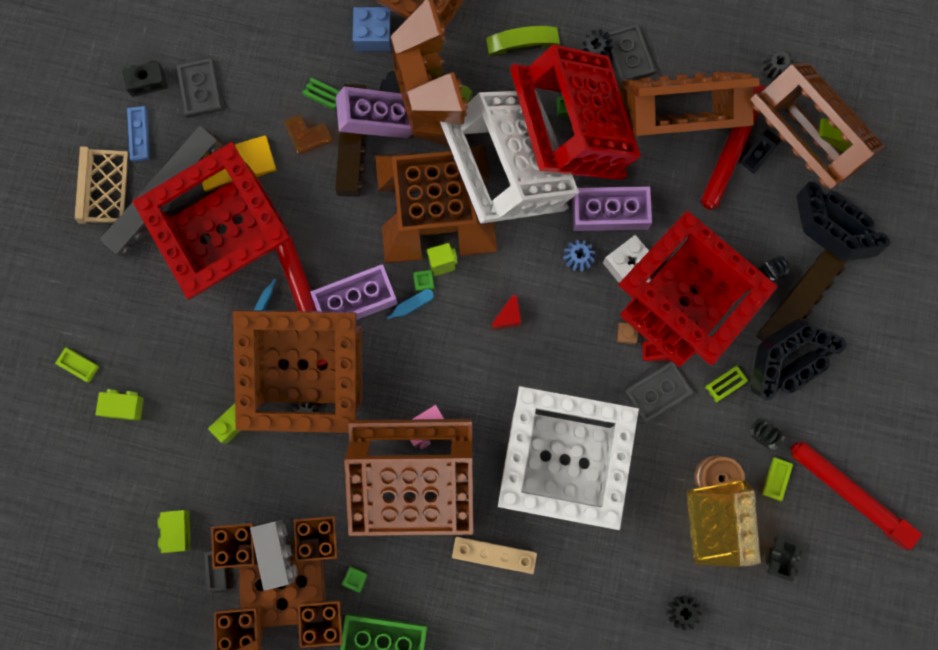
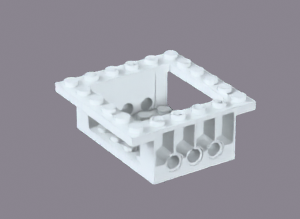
[440,90,579,224]
[497,386,639,530]

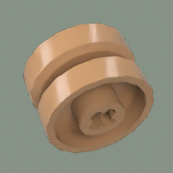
[694,455,745,501]

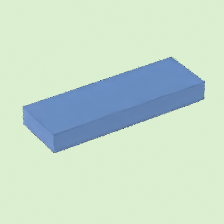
[127,106,150,162]

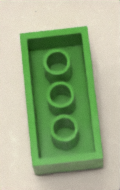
[340,613,428,650]

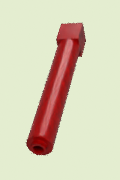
[700,84,767,210]
[275,235,328,369]
[790,441,923,550]

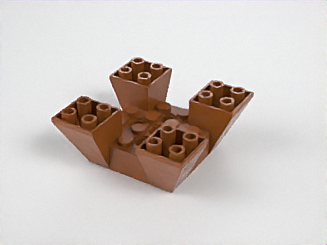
[391,0,468,147]
[375,145,498,264]
[211,516,342,650]

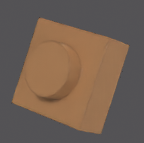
[617,323,638,344]

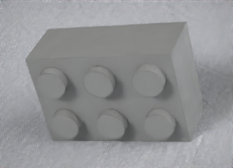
[250,520,298,591]

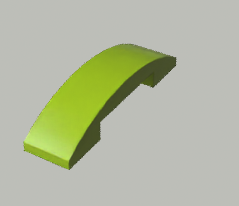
[486,26,560,56]

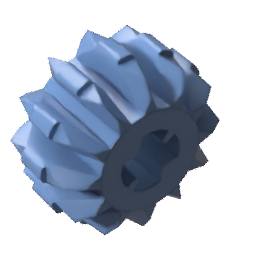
[563,239,595,272]

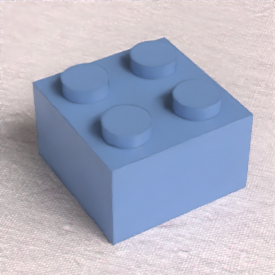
[353,7,392,51]

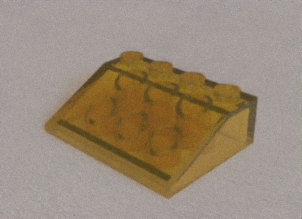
[687,480,761,567]

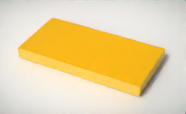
[202,135,277,192]

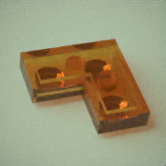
[284,114,332,155]

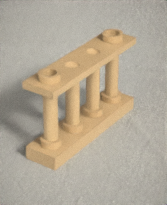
[452,536,537,574]

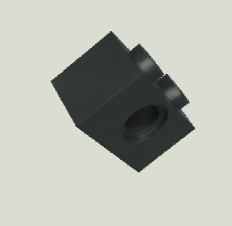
[122,61,168,97]

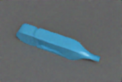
[254,279,276,311]
[387,289,434,320]

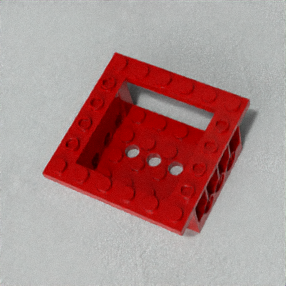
[510,44,641,180]
[132,142,290,300]
[618,210,778,368]

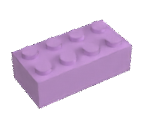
[336,86,413,139]
[572,187,652,231]
[310,264,398,320]

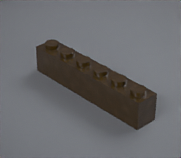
[335,84,368,197]
[756,249,847,341]

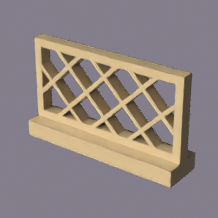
[75,146,129,224]

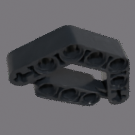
[796,182,890,261]
[751,319,846,400]

